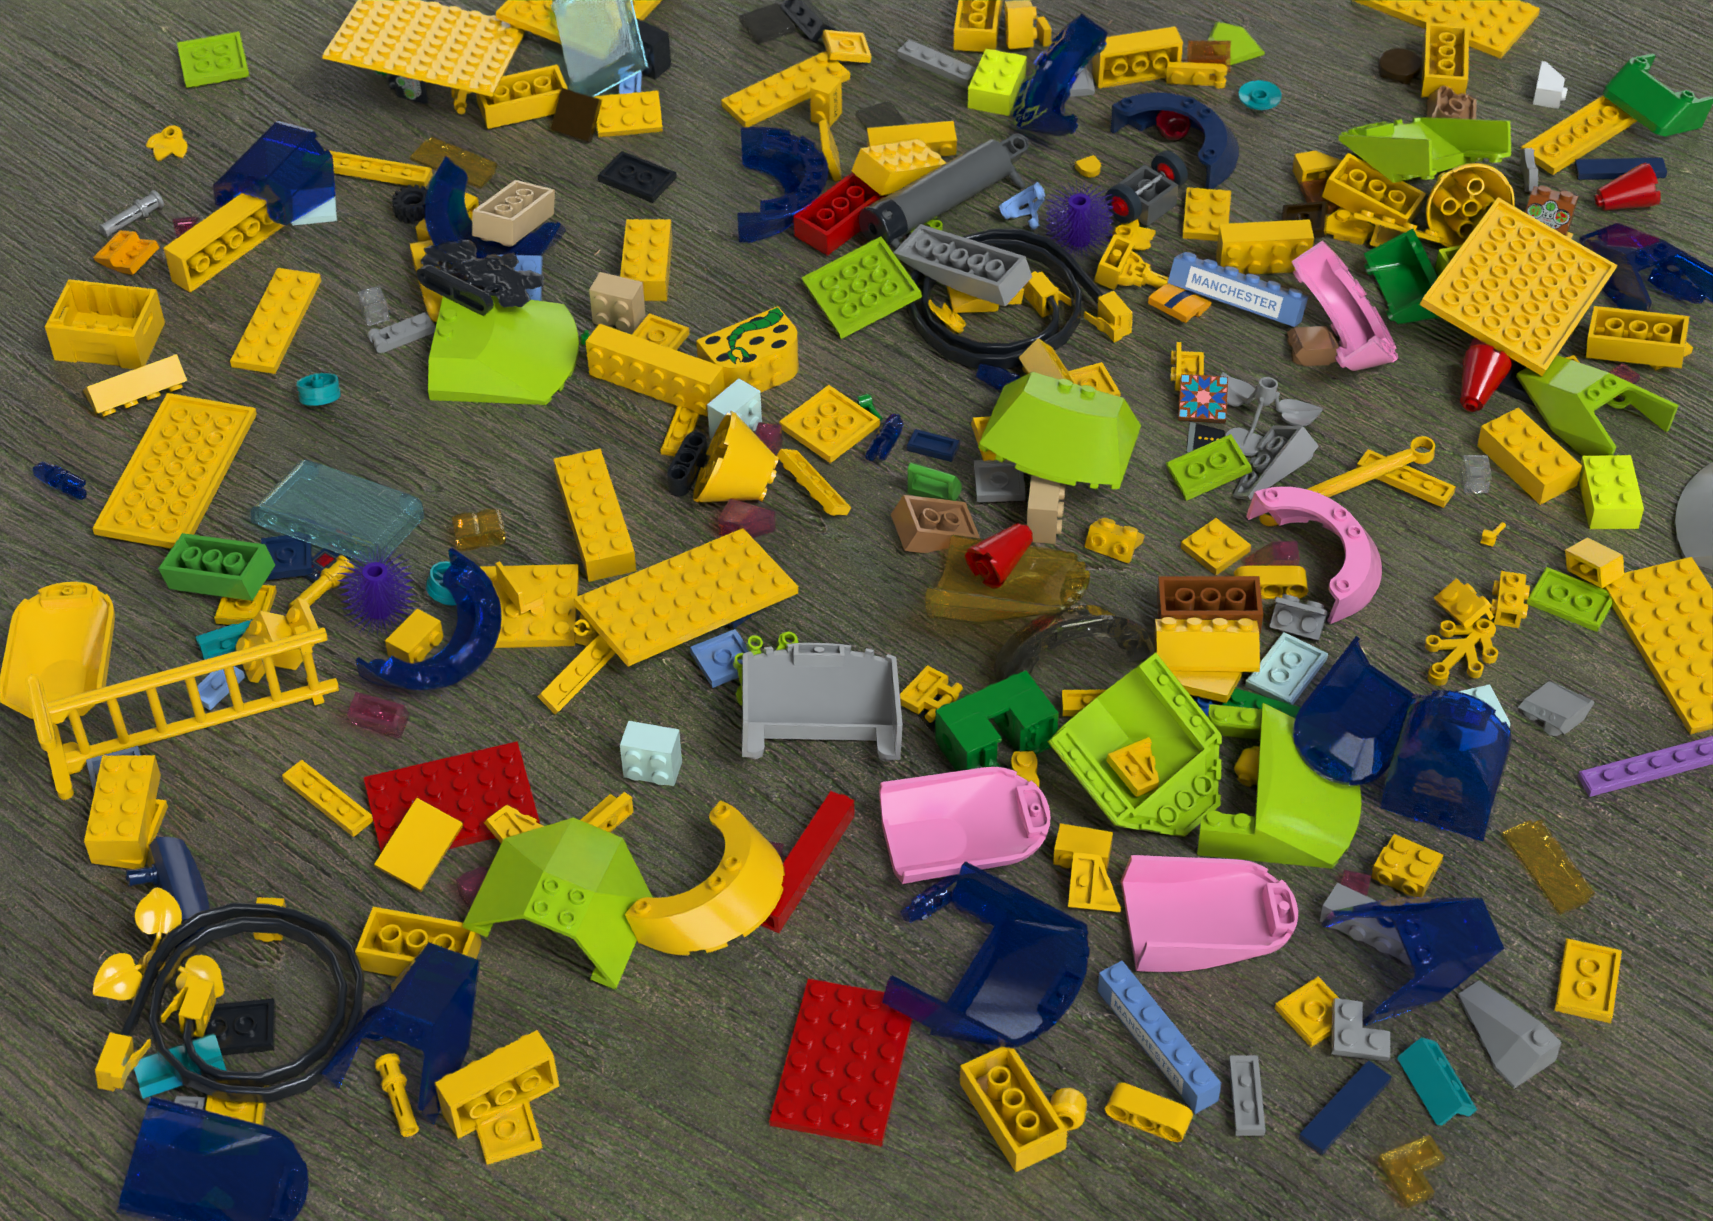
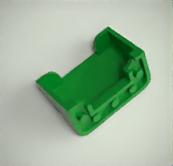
[1364,229,1441,324]

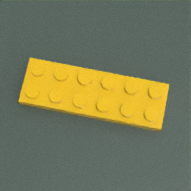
[721,51,850,128]
[1520,95,1637,175]
[230,268,321,374]

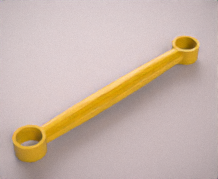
[1259,436,1435,526]

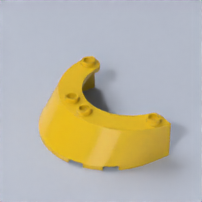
[625,800,785,955]

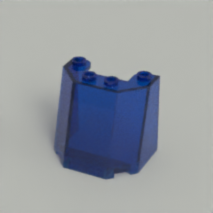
[213,121,336,226]

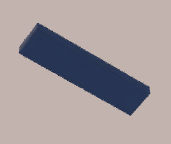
[1574,157,1667,180]
[1299,1060,1392,1155]

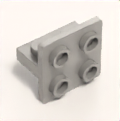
[1270,594,1329,641]

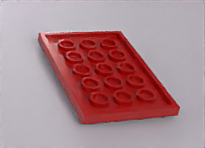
[363,741,540,853]
[770,978,917,1147]

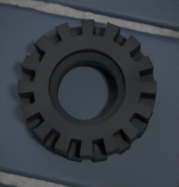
[392,185,434,224]

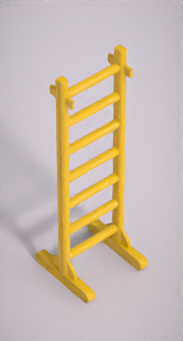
[25,625,339,800]

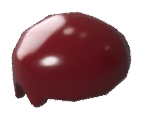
[1156,110,1191,140]

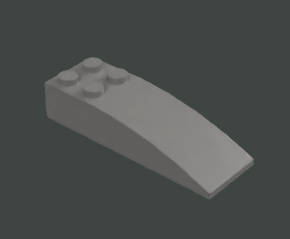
[893,224,1032,307]

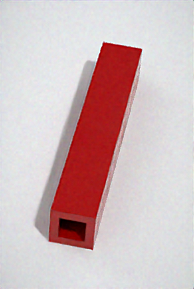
[760,791,855,933]

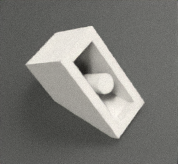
[1533,61,1567,109]

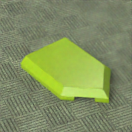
[1207,22,1265,66]

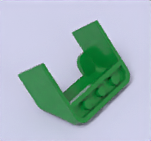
[1603,53,1713,136]

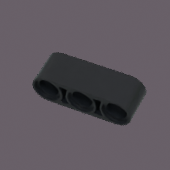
[667,431,707,497]

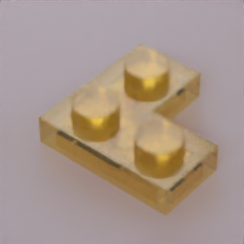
[1378,1135,1445,1208]

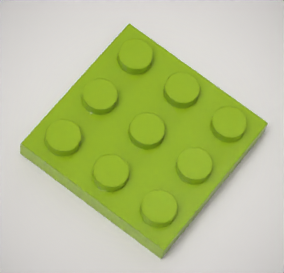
[177,31,249,88]

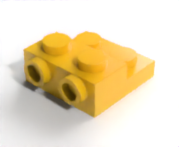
[1371,834,1444,899]

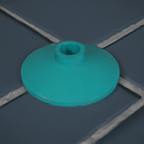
[1238,80,1282,110]

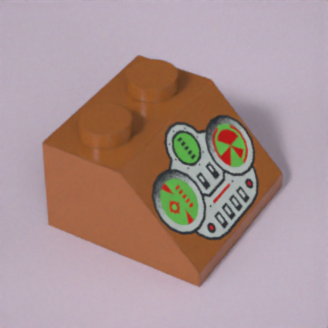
[1525,186,1579,236]

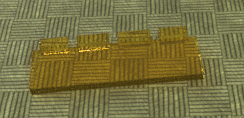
[410,137,497,189]
[1502,820,1595,915]

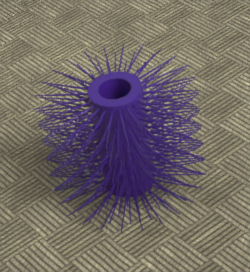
[1046,180,1113,261]
[337,546,417,637]

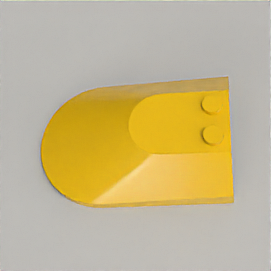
[0,582,115,719]

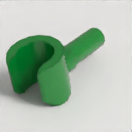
[857,394,883,421]

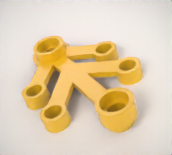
[1425,618,1498,686]

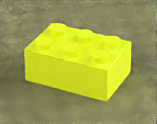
[968,49,1027,116]
[1579,455,1644,529]

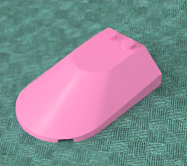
[879,767,1050,884]

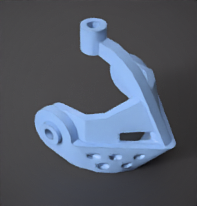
[999,182,1045,230]

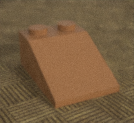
[891,495,980,553]

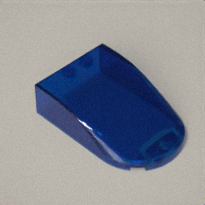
[1380,690,1512,842]

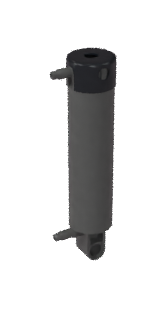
[859,134,1029,250]

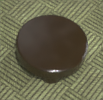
[1378,48,1422,85]

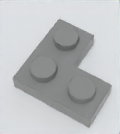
[1331,998,1390,1062]

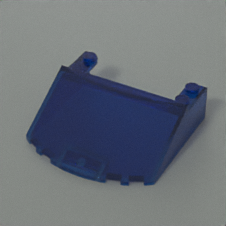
[882,861,1090,1048]

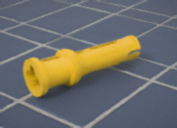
[288,555,355,609]
[374,1053,419,1137]

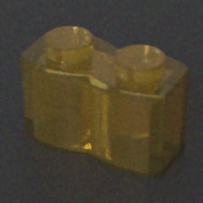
[452,509,506,551]

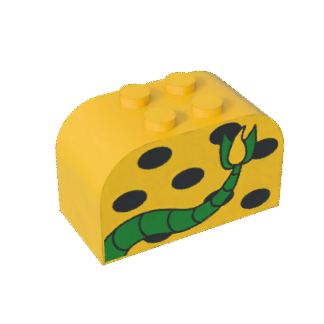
[696,306,799,393]

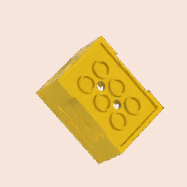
[45,279,165,369]

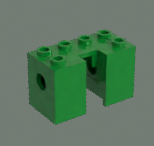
[935,670,1059,771]

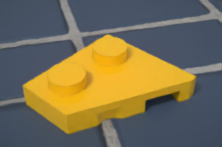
[484,805,543,843]
[1068,852,1121,913]

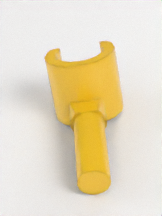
[1480,522,1506,546]

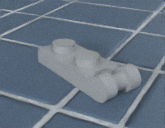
[367,312,436,353]

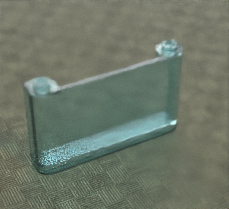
[551,0,648,97]
[250,459,424,563]

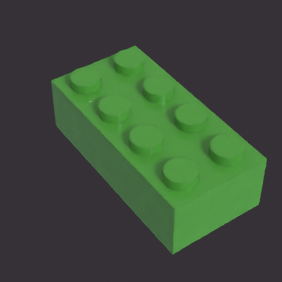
[158,533,275,601]

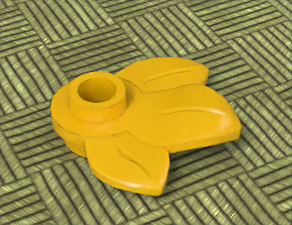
[146,125,188,162]
[1112,219,1156,250]
[928,299,966,334]

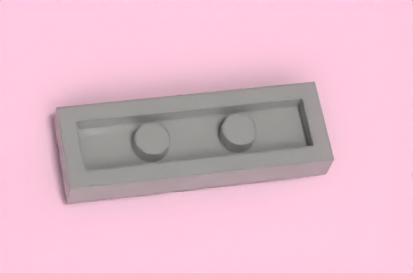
[1229,1055,1265,1136]

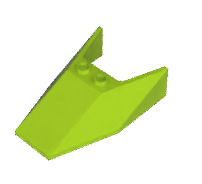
[1516,355,1679,456]

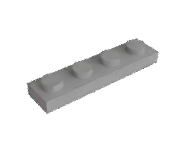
[897,40,977,87]

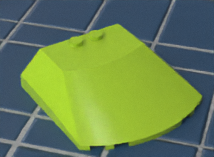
[428,296,579,405]
[978,372,1141,489]

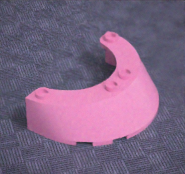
[1292,240,1398,371]
[1246,487,1382,624]

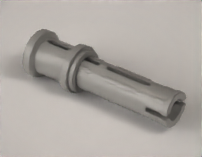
[99,190,164,237]

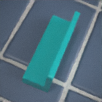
[196,619,253,660]
[134,1034,226,1099]
[1398,1037,1477,1126]

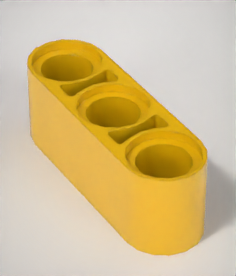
[1234,566,1308,599]
[1105,1083,1193,1142]

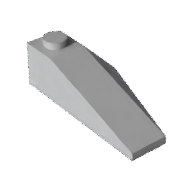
[1233,425,1319,500]
[1458,980,1561,1089]

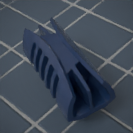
[125,837,209,948]

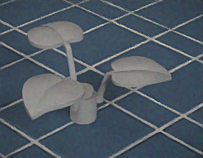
[1221,372,1323,456]

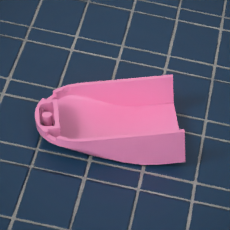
[1121,855,1298,972]

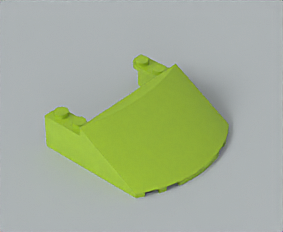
[1339,117,1511,183]
[1197,703,1361,869]

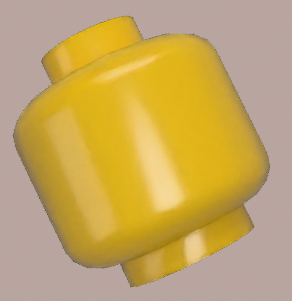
[1234,746,1259,787]
[1050,1088,1087,1131]

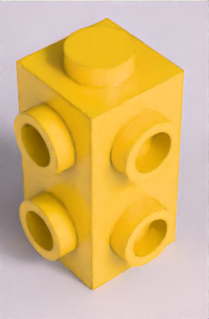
[1490,571,1530,628]

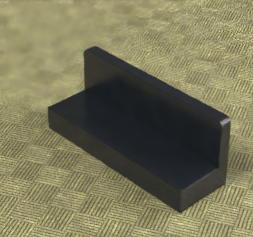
[780,0,838,43]

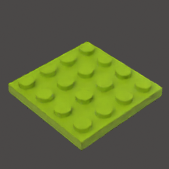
[802,237,922,339]

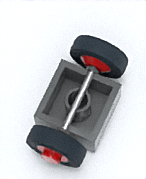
[1105,150,1188,226]

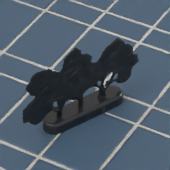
[417,240,545,315]

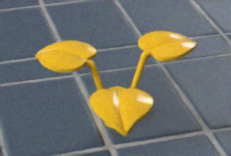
[92,888,224,1001]

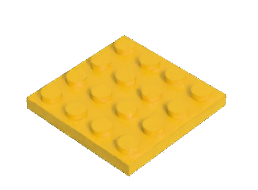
[473,564,579,648]

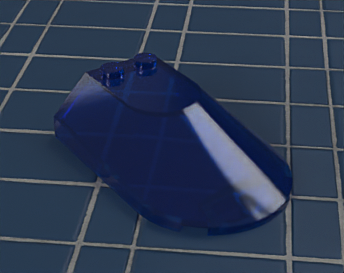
[1293,635,1443,785]
[116,1096,309,1221]

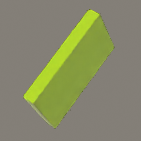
[1166,434,1252,501]
[1527,567,1613,632]

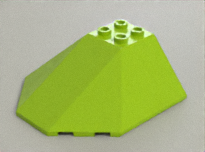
[1048,652,1222,837]
[462,818,653,989]

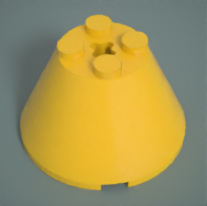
[1426,163,1515,248]
[693,411,779,503]

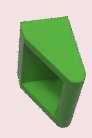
[908,462,962,501]

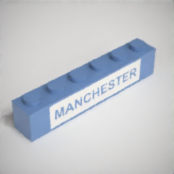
[1168,252,1309,327]
[1097,961,1221,1114]

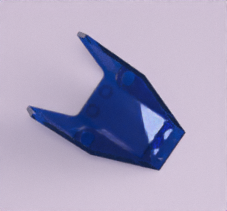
[1579,223,1713,312]
[1322,897,1505,1026]
[321,942,480,1125]

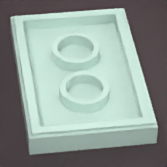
[1245,632,1328,705]

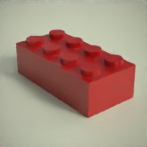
[794,172,887,256]

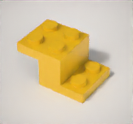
[235,598,319,683]

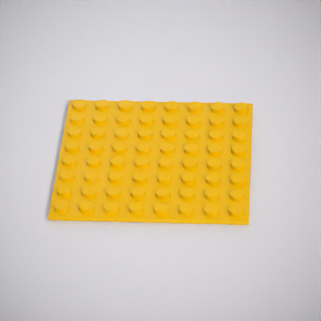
[322,0,526,97]

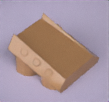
[1426,86,1476,119]
[1287,326,1340,366]

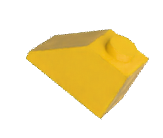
[1292,151,1342,185]

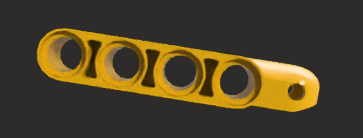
[410,239,443,322]

